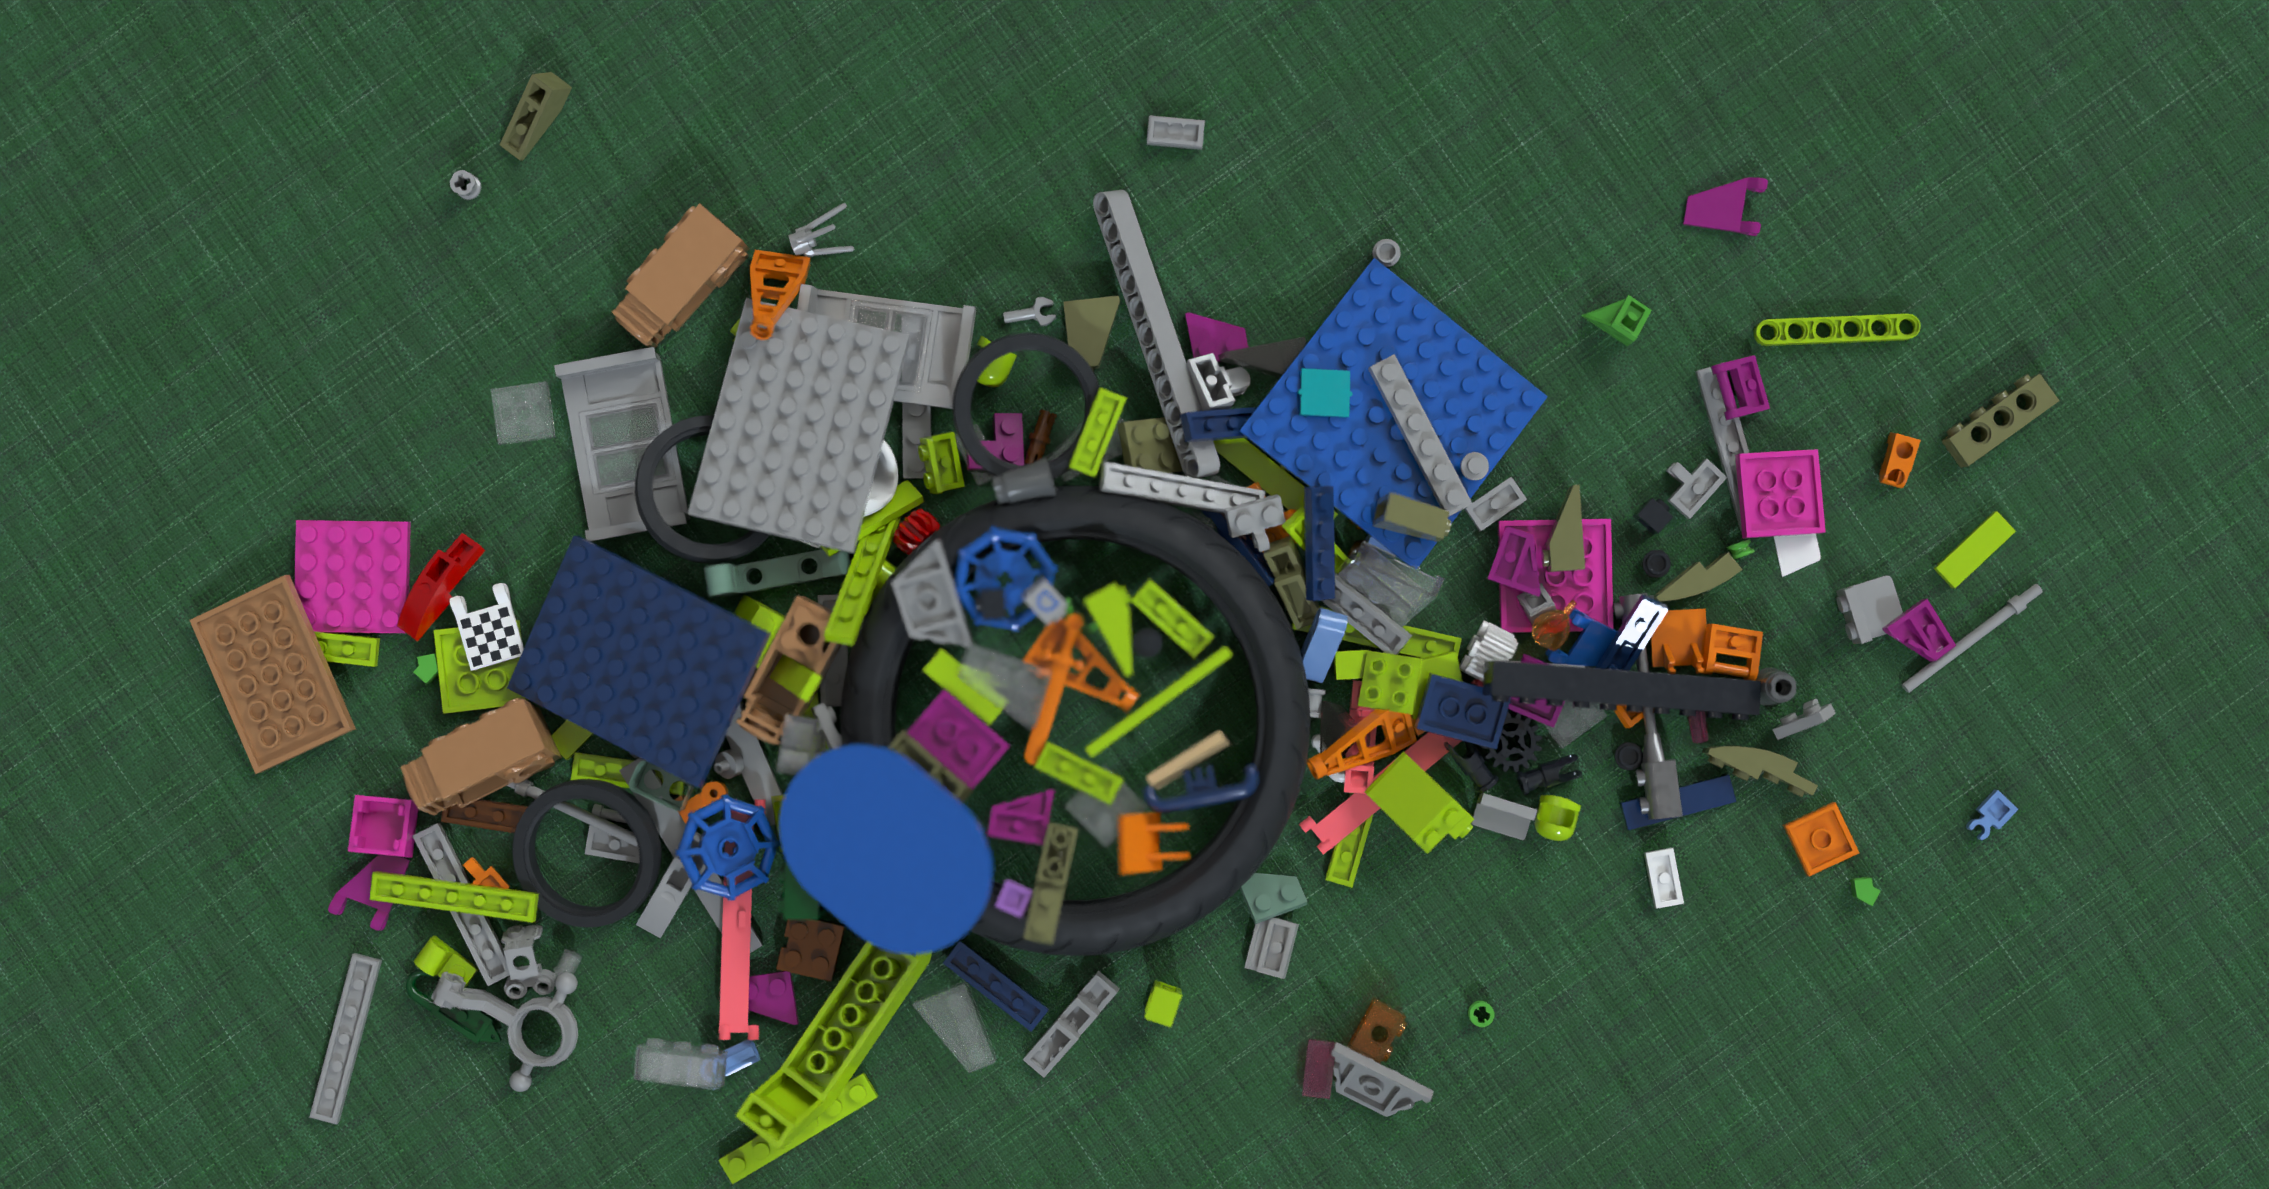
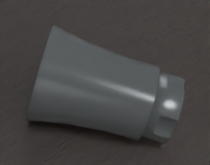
[992,457,1056,504]
[1755,668,1796,707]

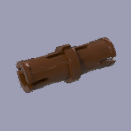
[1024,409,1057,465]

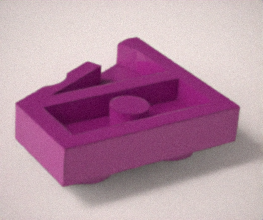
[1185,313,1250,363]
[1488,526,1541,597]
[1882,599,1956,661]
[988,790,1054,846]
[748,971,799,1025]

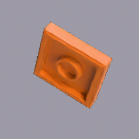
[1783,802,1859,877]

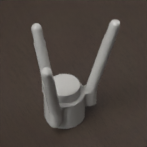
[789,203,854,257]

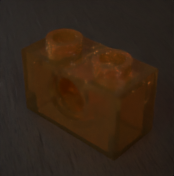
[1347,997,1407,1064]

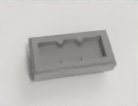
[1147,115,1205,150]

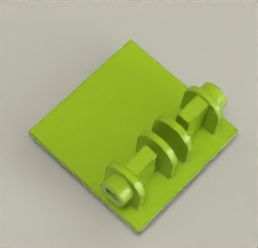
[1358,651,1422,715]

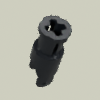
[1444,741,1499,794]
[1516,754,1582,796]

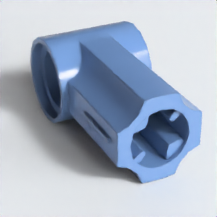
[702,1039,760,1082]

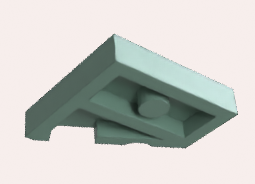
[1240,873,1307,924]

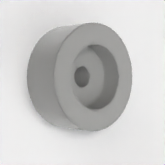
[714,749,744,779]

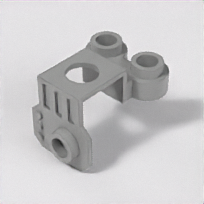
[501,924,556,999]

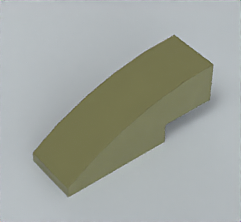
[1264,536,1320,629]
[1653,553,1742,602]
[888,730,974,803]

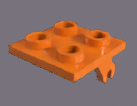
[1650,609,1707,674]
[1118,812,1189,874]

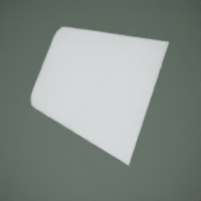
[1774,534,1820,577]

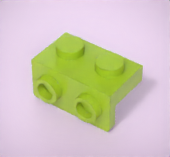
[918,432,965,494]

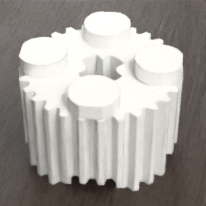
[1459,620,1518,682]

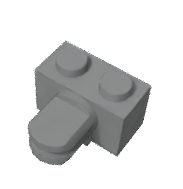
[1186,353,1251,411]

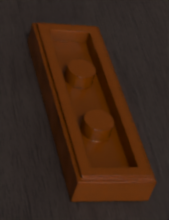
[441,799,529,833]

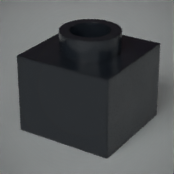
[1633,498,1673,535]
[975,586,1006,620]

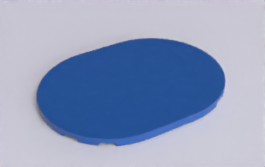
[780,744,993,954]

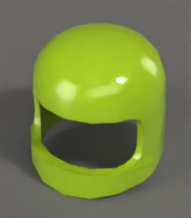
[977,336,1017,387]
[1535,795,1581,841]

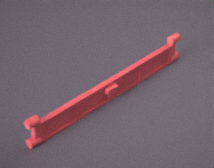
[1298,679,1483,855]
[719,799,766,1040]

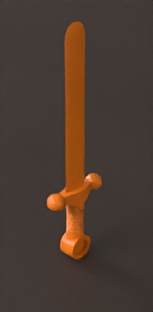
[1024,612,1085,765]

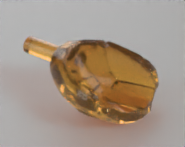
[1532,600,1577,651]

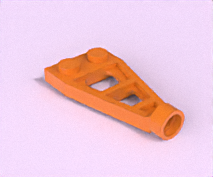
[750,250,810,340]
[1023,618,1140,713]
[1306,709,1417,780]

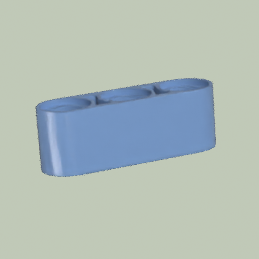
[1300,608,1348,683]

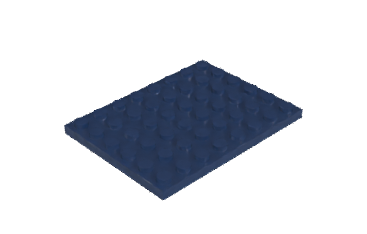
[507,535,771,788]

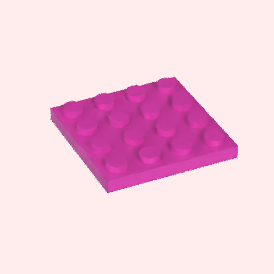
[1498,519,1614,633]
[295,520,411,633]

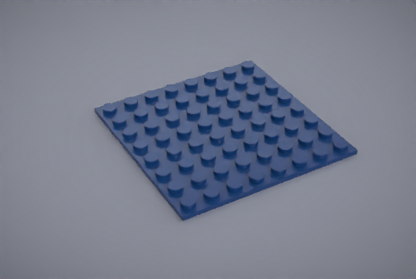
[1239,258,1548,571]

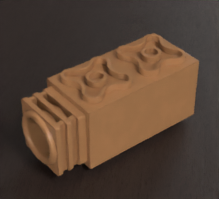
[612,203,750,348]
[736,596,842,745]
[401,698,562,815]

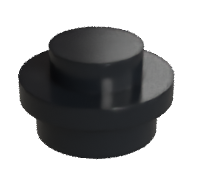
[1642,550,1671,578]
[1133,629,1162,658]
[1614,742,1643,770]

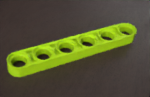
[1753,314,1921,346]

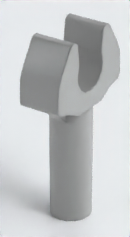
[1003,297,1056,326]

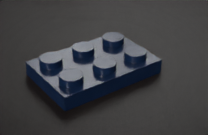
[1414,673,1511,749]

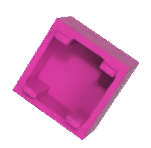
[348,795,419,858]

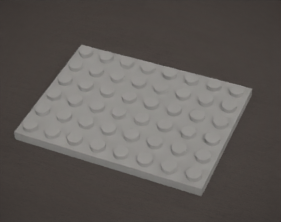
[688,298,910,554]

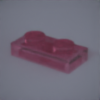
[1301,1038,1336,1099]

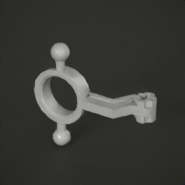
[431,972,578,1092]

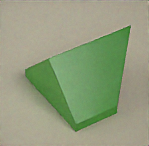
[1581,295,1652,346]

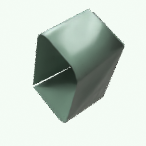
[629,761,695,811]

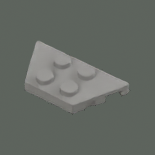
[892,539,974,647]
[1332,1042,1434,1117]

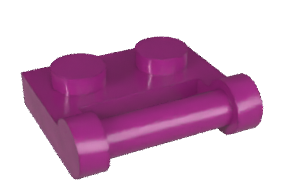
[1711,355,1770,421]

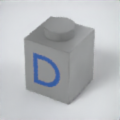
[1021,576,1068,625]

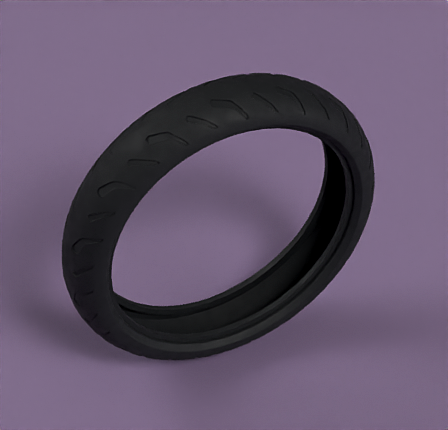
[840,485,1310,956]

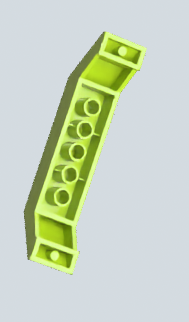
[736,941,933,1150]

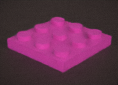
[1735,449,1826,538]

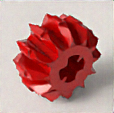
[893,508,940,555]

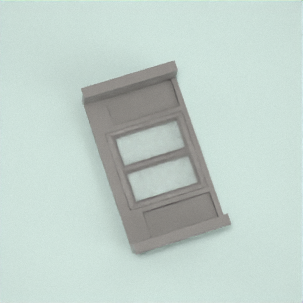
[797,284,976,409]
[554,347,690,542]

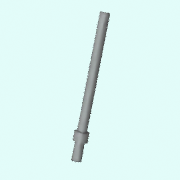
[1902,584,2043,693]
[507,780,638,847]

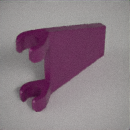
[1683,177,1768,236]
[328,855,411,931]

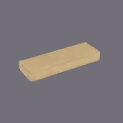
[1146,731,1230,790]

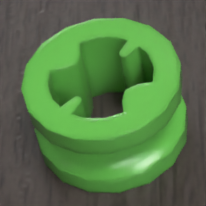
[1726,539,1755,559]
[1468,1001,1494,1027]

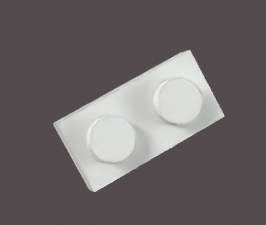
[1644,848,1684,909]

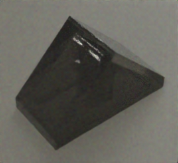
[1320,701,1358,758]

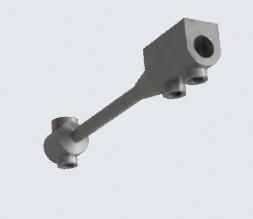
[1614,593,1682,819]

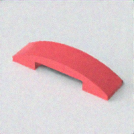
[1343,680,1377,794]

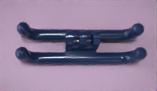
[1143,765,1258,813]

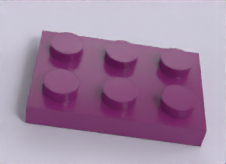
[907,689,1010,789]

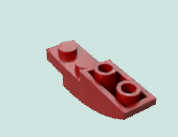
[397,533,485,642]

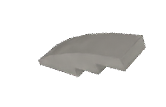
[1023,970,1120,1078]

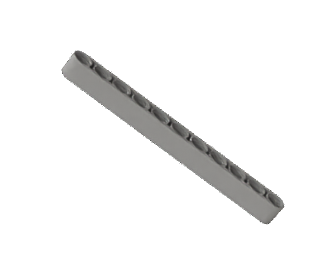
[1093,190,1220,479]

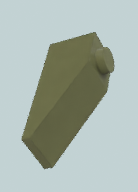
[500,72,572,160]
[1541,485,1585,572]

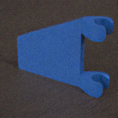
[1545,609,1618,666]

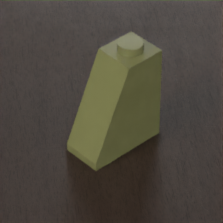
[1063,296,1120,372]
[1372,492,1451,542]

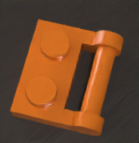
[1702,624,1763,681]

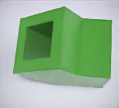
[413,653,439,684]
[1850,877,1880,906]

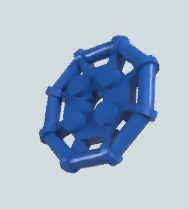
[954,526,1058,632]
[675,794,781,901]

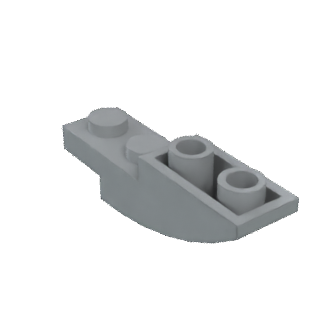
[636,832,704,938]

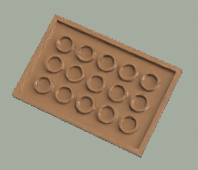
[190,575,356,774]

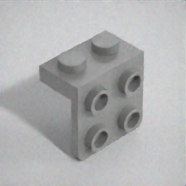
[1836,576,1903,644]

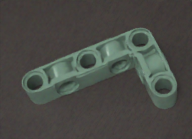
[704,549,851,598]

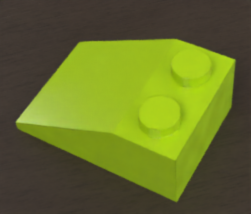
[1085,583,1132,676]

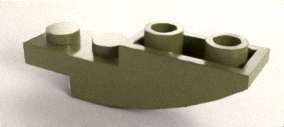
[1702,746,1818,797]
[1024,823,1078,945]

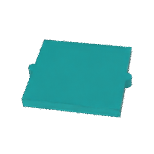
[1297,368,1352,418]

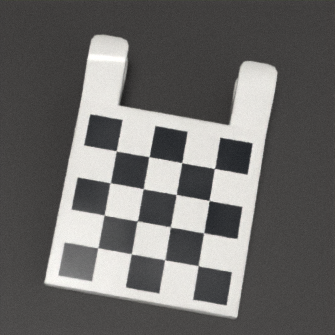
[450,583,524,671]

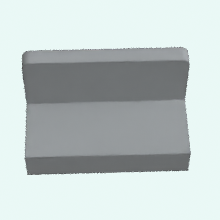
[1471,793,1537,840]

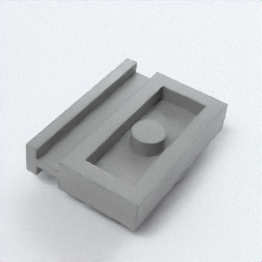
[1244,917,1299,979]

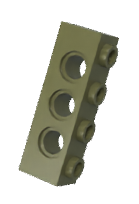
[1942,374,2059,468]

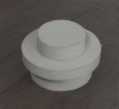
[1372,239,1400,267]
[1460,452,1489,481]

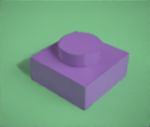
[995,879,1033,918]

